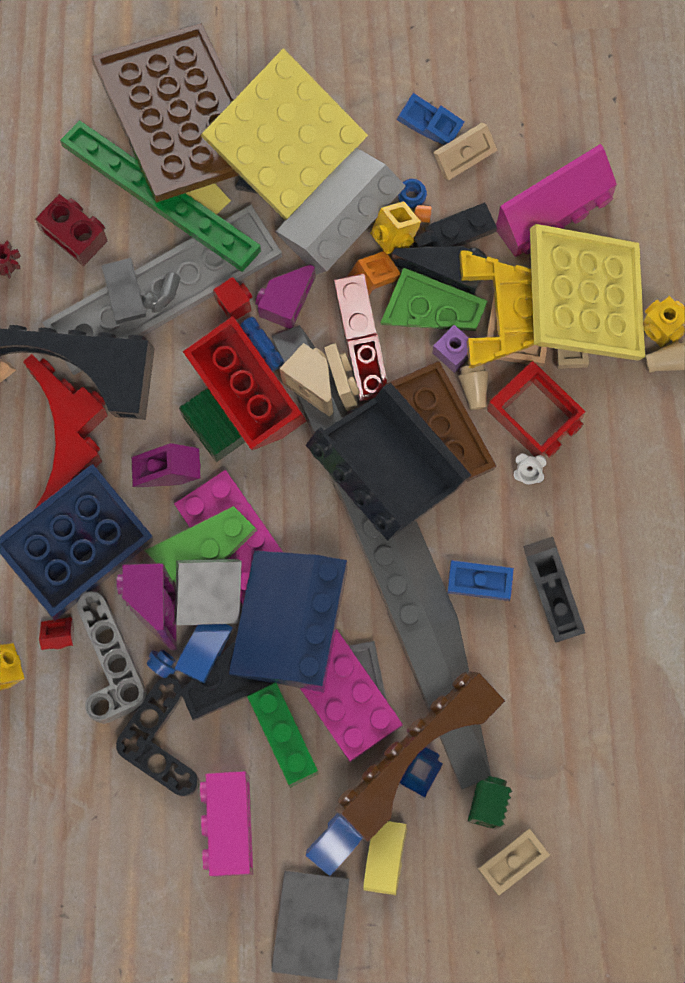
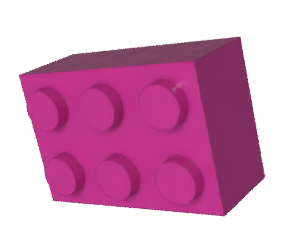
[200,771,253,877]

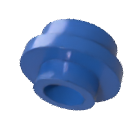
[397,179,427,208]
[146,649,176,678]

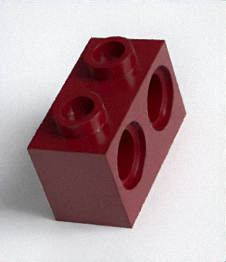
[35,194,108,266]

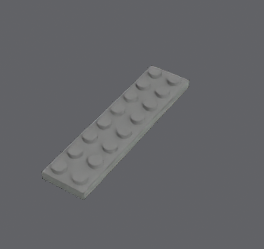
[42,205,282,375]

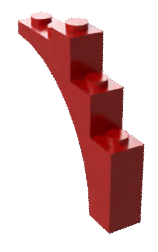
[23,353,108,509]

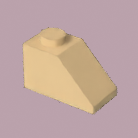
[280,343,333,417]

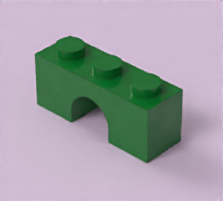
[247,683,319,788]

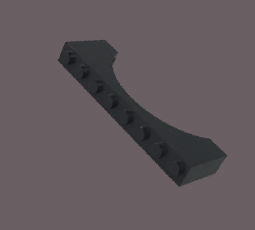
[0,325,155,420]

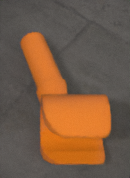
[412,205,432,245]

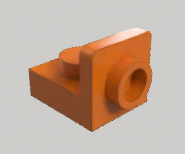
[348,251,401,295]

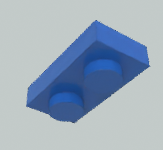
[447,560,514,601]

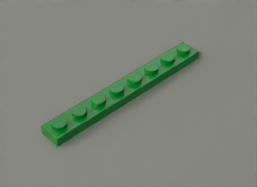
[60,120,262,272]

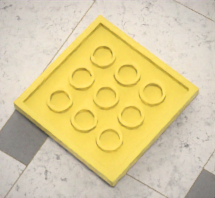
[200,48,368,220]
[530,224,645,361]

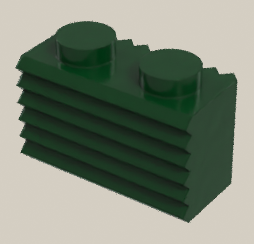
[179,388,245,463]
[467,776,513,830]

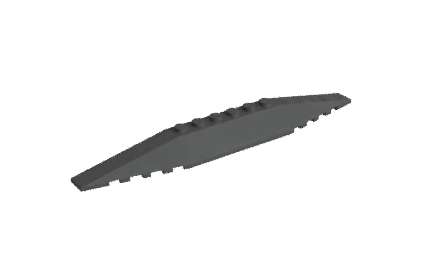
[272,325,491,790]

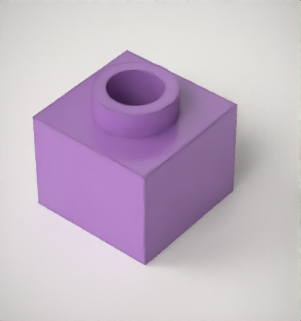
[432,325,469,373]

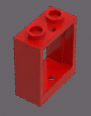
[487,361,586,458]

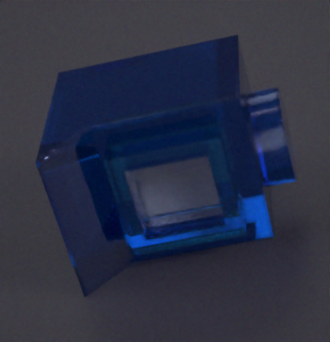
[398,747,443,800]

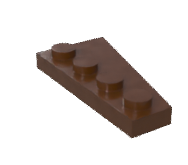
[385,361,496,482]

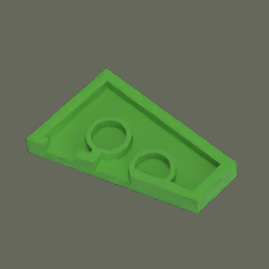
[380,268,488,331]
[144,507,257,583]

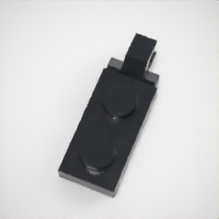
[413,202,497,248]

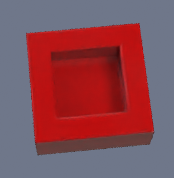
[39,617,74,650]

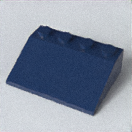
[0,464,153,621]
[229,551,348,692]

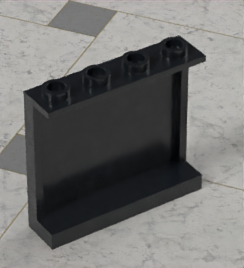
[305,382,471,541]

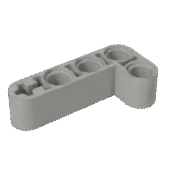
[77,592,147,724]

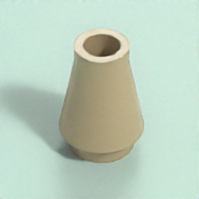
[645,341,685,373]
[458,364,489,410]

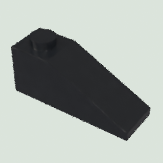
[392,246,487,296]
[523,536,586,643]

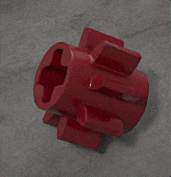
[0,241,21,279]

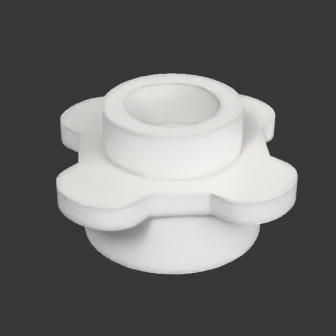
[514,453,546,484]

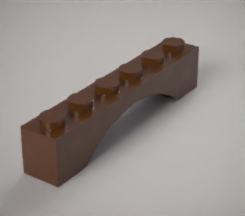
[334,671,505,842]

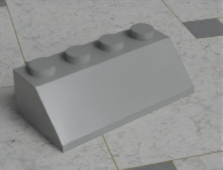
[275,148,406,275]

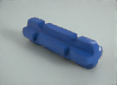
[241,317,284,372]

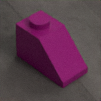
[255,265,316,329]
[131,443,201,488]

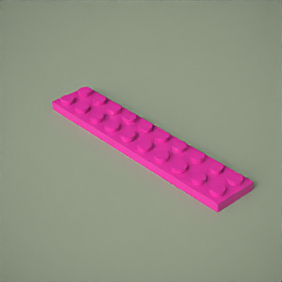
[174,470,403,762]

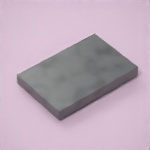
[271,871,349,981]

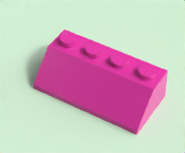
[496,144,617,258]

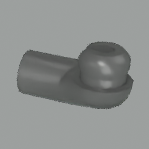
[143,272,181,313]

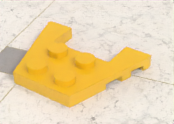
[459,250,534,368]

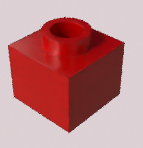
[213,277,252,320]

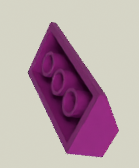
[117,563,177,650]

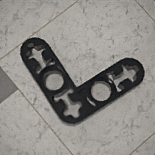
[116,677,199,797]

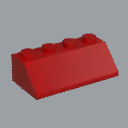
[182,316,307,451]

